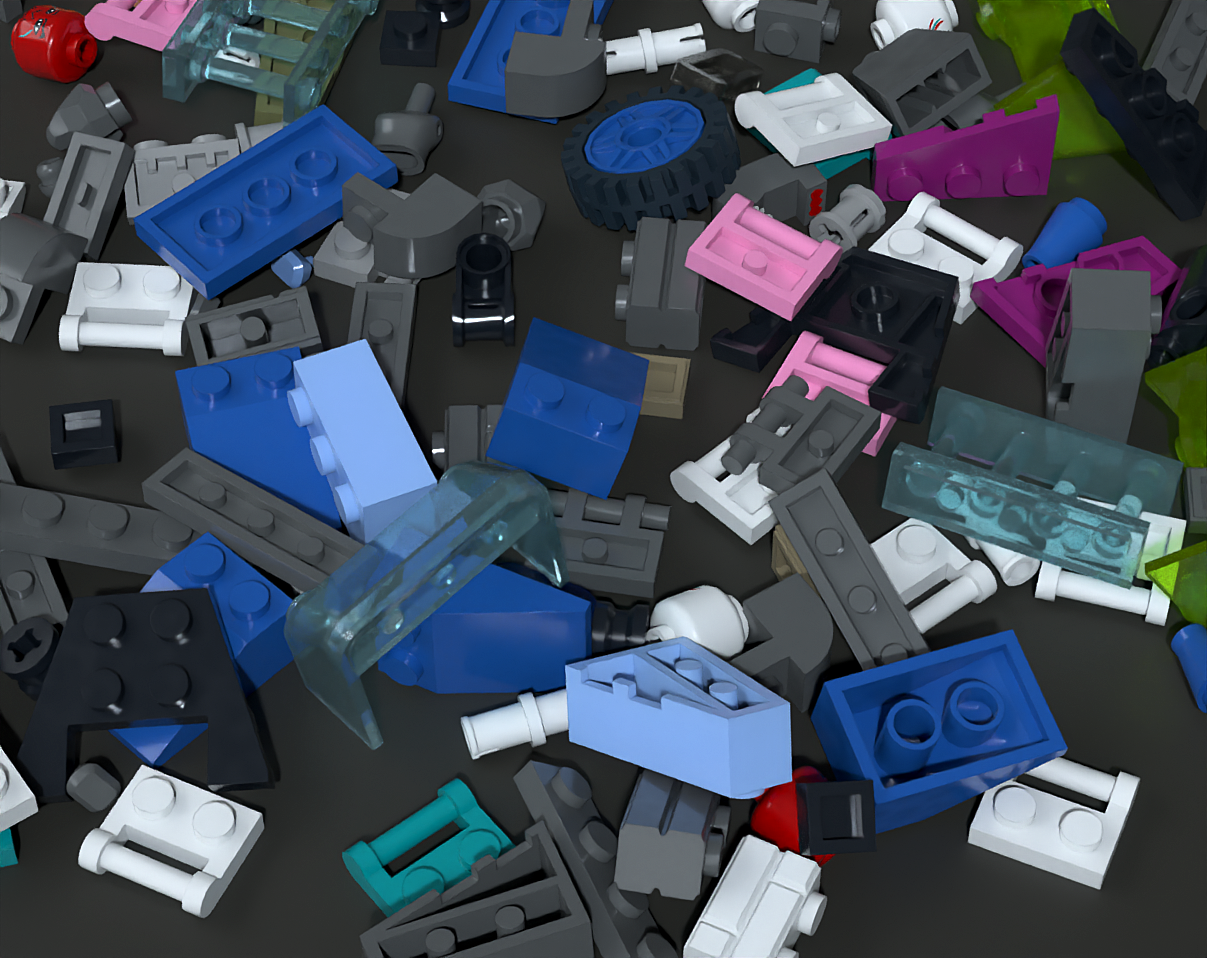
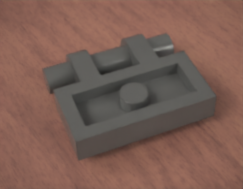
[721,375,882,494]
[525,487,671,598]

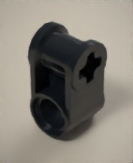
[452,233,515,347]

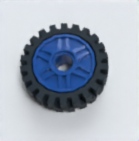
[561,85,741,231]

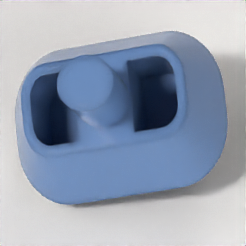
[271,248,314,289]

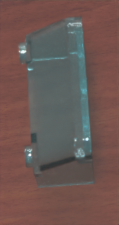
[284,460,570,751]

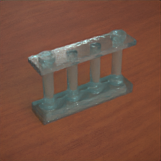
[162,0,379,128]
[882,386,1184,590]

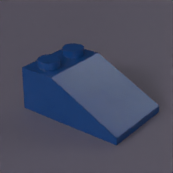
[485,317,649,500]
[175,346,343,533]
[108,531,304,770]
[370,532,592,694]
[811,629,1068,834]

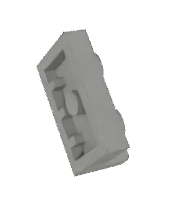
[124,134,240,225]

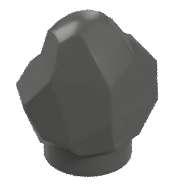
[46,81,133,150]
[477,179,546,251]

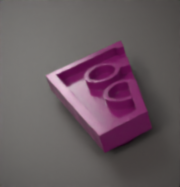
[871,94,1060,202]
[970,236,1182,368]

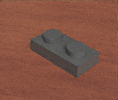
[44,131,135,261]

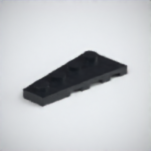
[1060,7,1207,222]

